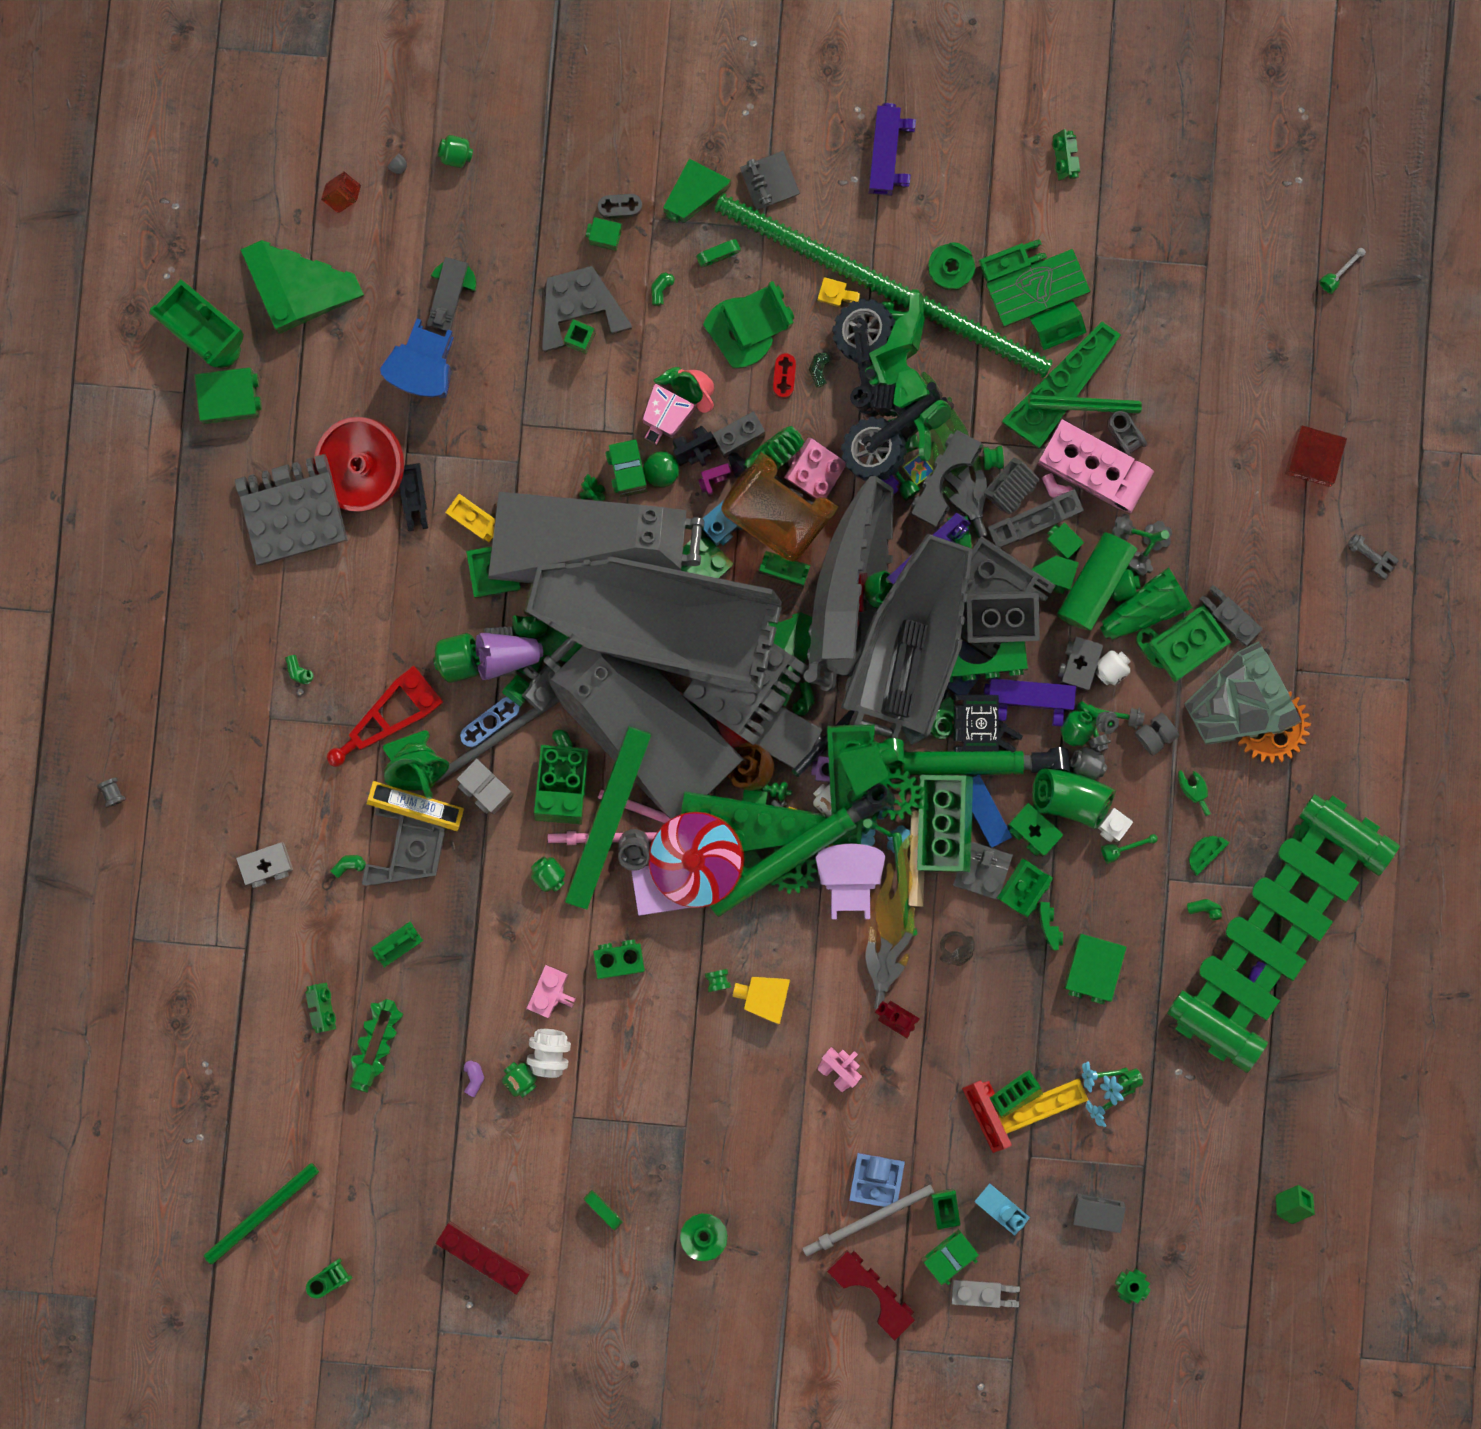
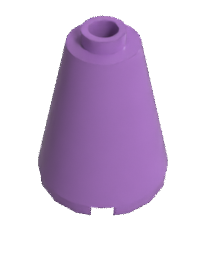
[476,632,543,680]

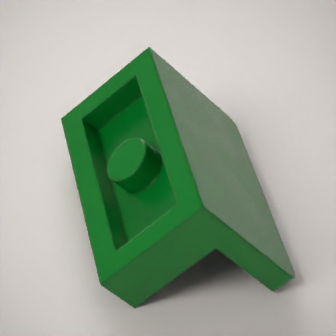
[1030,301,1087,350]

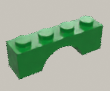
[948,641,1028,683]

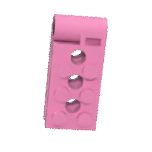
[1037,419,1154,513]

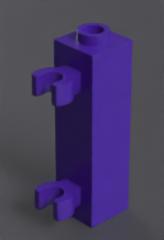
[869,103,916,196]
[984,678,1076,727]

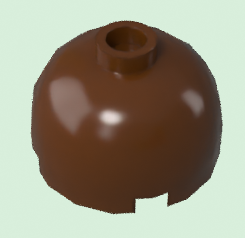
[727,742,774,791]

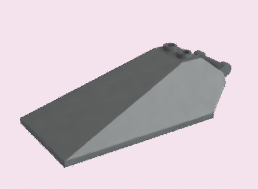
[488,492,705,583]
[544,638,744,819]

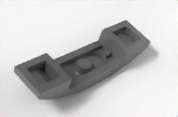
[988,489,1084,548]

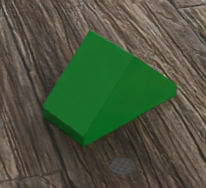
[930,1189,961,1230]

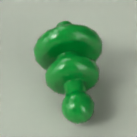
[761,782,792,802]

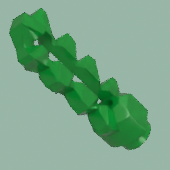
[350,999,404,1093]

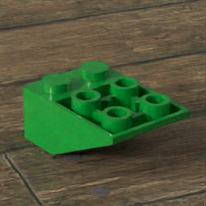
[534,745,588,825]

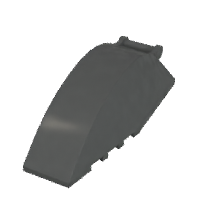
[841,534,972,739]

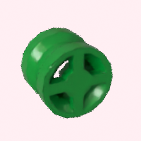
[983,446,1004,471]
[705,969,731,992]

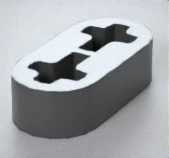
[598,194,642,219]

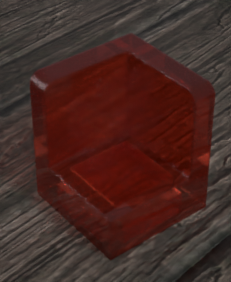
[321,171,361,213]

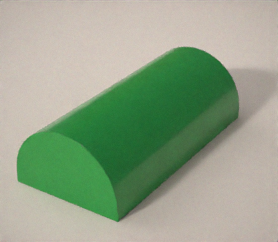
[1057,532,1138,630]

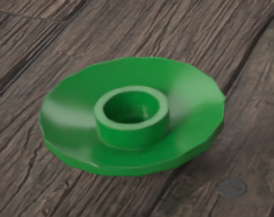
[680,1213,728,1261]

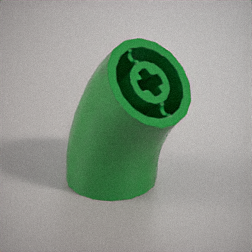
[1032,769,1116,829]

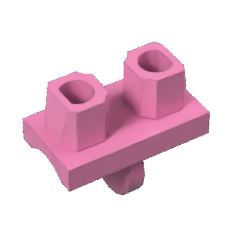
[817,1047,862,1092]

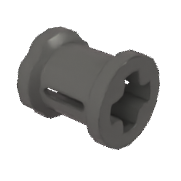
[97,777,126,808]

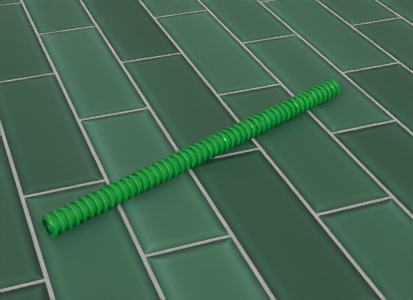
[715,193,1053,379]

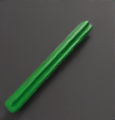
[204,1163,319,1264]

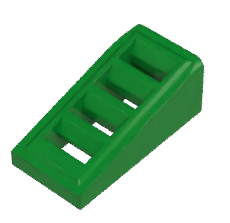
[990,1070,1043,1118]

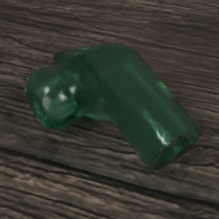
[809,352,830,388]

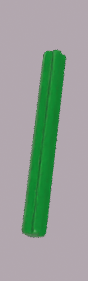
[1028,395,1142,413]

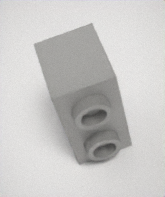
[236,842,293,888]

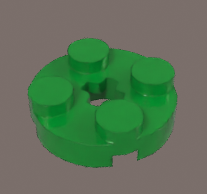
[928,242,975,290]

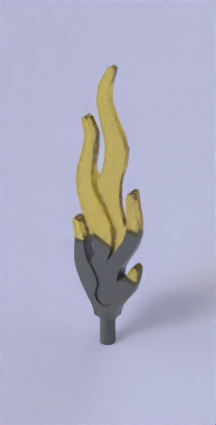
[865,834,915,1009]

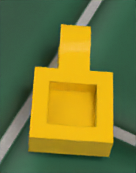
[818,277,860,307]

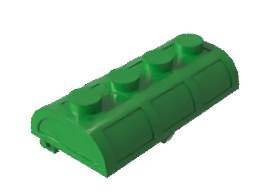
[149,279,244,367]

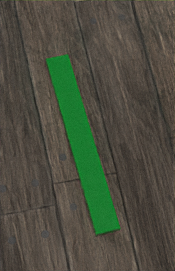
[564,726,651,910]

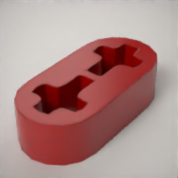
[773,353,796,399]

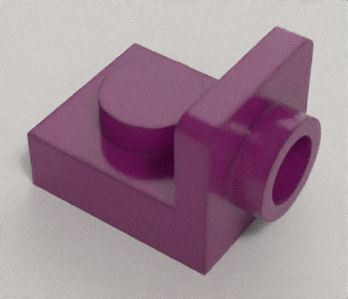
[698,463,731,497]

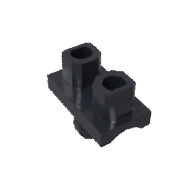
[672,426,717,467]

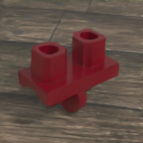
[875,1000,920,1039]

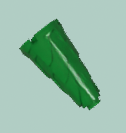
[1100,567,1193,640]

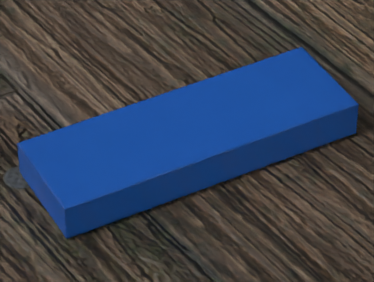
[972,775,1012,848]

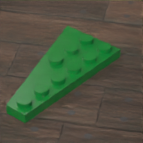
[681,792,825,851]

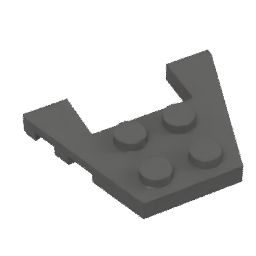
[543,266,632,352]
[362,808,446,886]

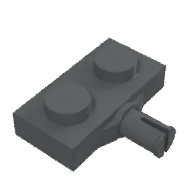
[522,664,556,711]

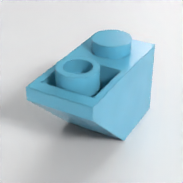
[975,1184,1030,1236]

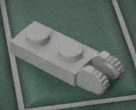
[951,1280,1020,1308]

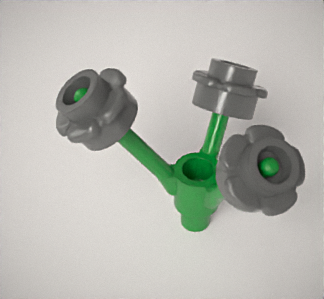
[1077,701,1145,752]

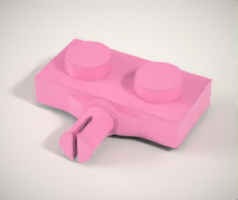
[527,965,576,1018]

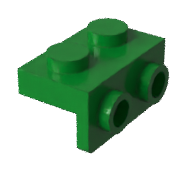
[997,858,1053,917]

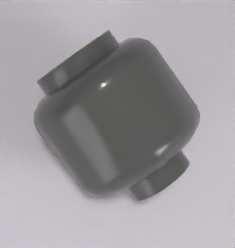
[1070,747,1107,780]

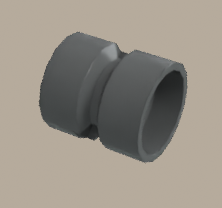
[1134,712,1180,756]
[619,829,649,871]

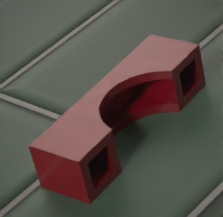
[435,1221,531,1295]
[827,1250,915,1341]

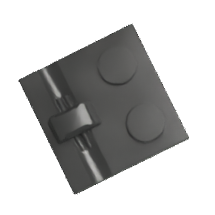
[953,841,1013,900]

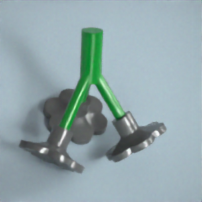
[1112,514,1172,575]

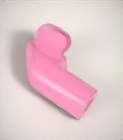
[1042,473,1073,498]

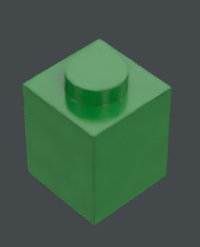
[586,217,622,251]
[564,319,596,355]
[1046,522,1084,559]

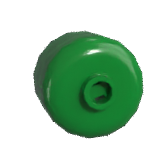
[433,633,480,683]

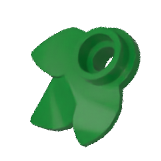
[931,697,955,739]

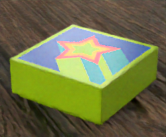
[902,455,935,486]

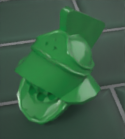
[383,730,449,799]

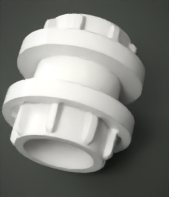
[526,1029,571,1078]

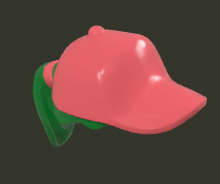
[654,367,714,413]

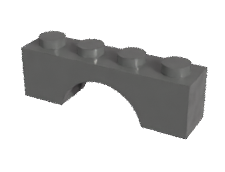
[911,430,984,528]

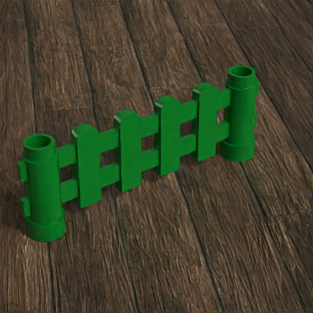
[1167,794,1400,1073]

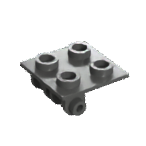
[740,151,800,210]

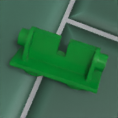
[1052,129,1081,181]
[371,921,423,968]
[305,983,336,1033]

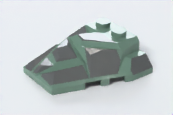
[1184,641,1302,745]

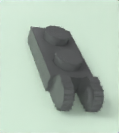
[1199,585,1263,646]

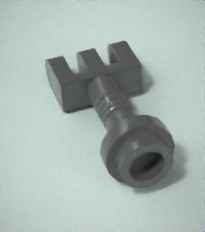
[1347,534,1399,580]

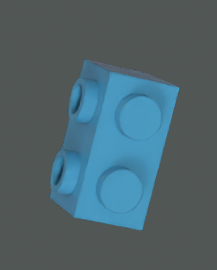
[702,492,752,546]

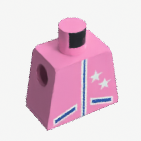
[643,384,695,445]

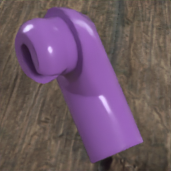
[464,1061,484,1097]

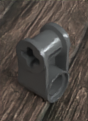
[1107,411,1147,456]

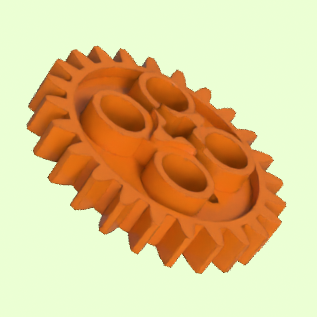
[1238,691,1311,764]

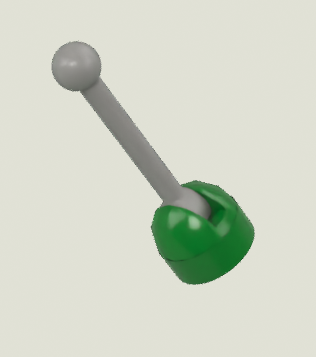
[1319,248,1366,294]

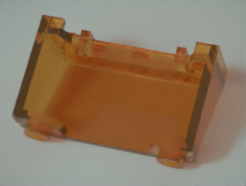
[721,452,838,561]

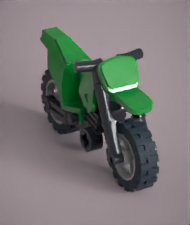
[832,289,954,481]

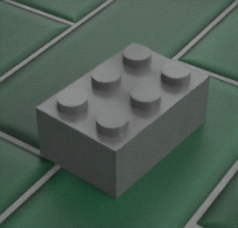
[967,591,1040,643]

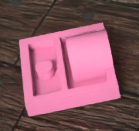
[784,438,846,503]

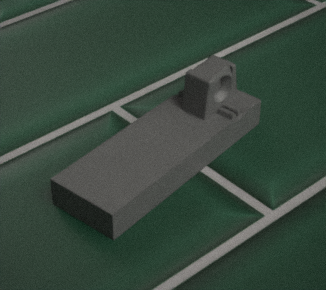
[427,257,469,331]

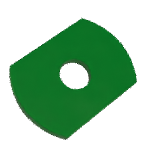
[703,297,773,369]

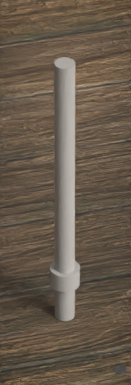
[803,1185,935,1256]

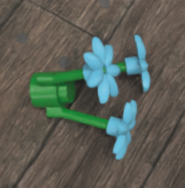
[1081,1061,1143,1127]

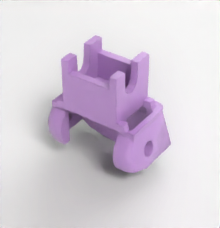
[815,844,885,919]

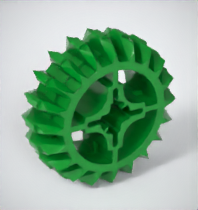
[745,426,804,480]

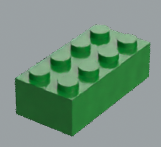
[917,775,973,872]

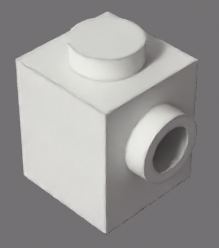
[1098,808,1133,842]

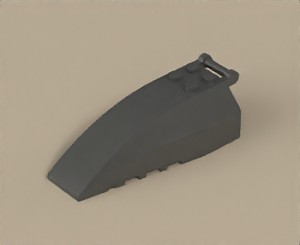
[804,476,893,692]

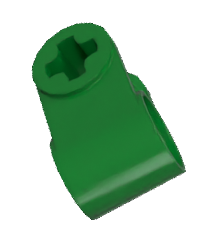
[306,1258,353,1299]

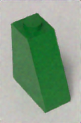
[663,158,731,223]

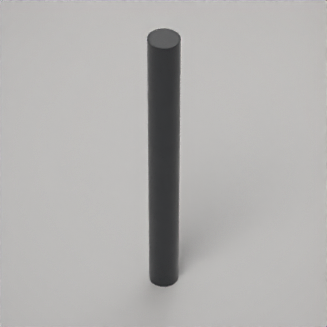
[792,710,855,777]

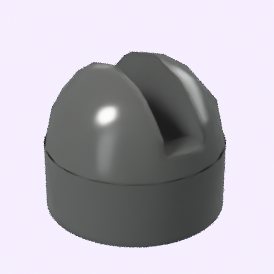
[387,154,407,174]

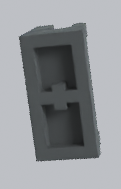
[1073,1193,1126,1233]

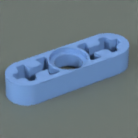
[460,697,520,747]

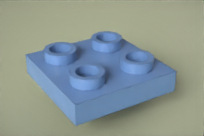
[849,1153,905,1207]

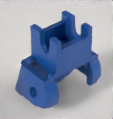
[380,319,454,398]

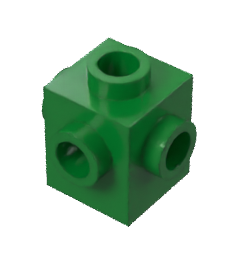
[1114,1268,1151,1304]

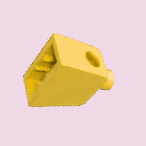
[732,977,790,1024]

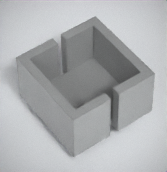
[457,758,514,814]

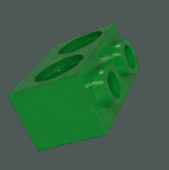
[593,939,645,979]

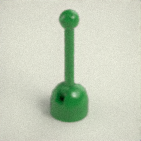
[895,472,920,501]
[1101,834,1158,864]

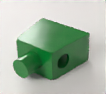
[838,741,899,796]

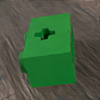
[1008,803,1064,857]

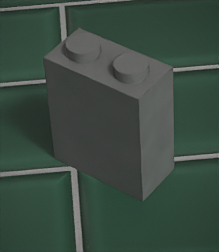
[755,707,824,769]

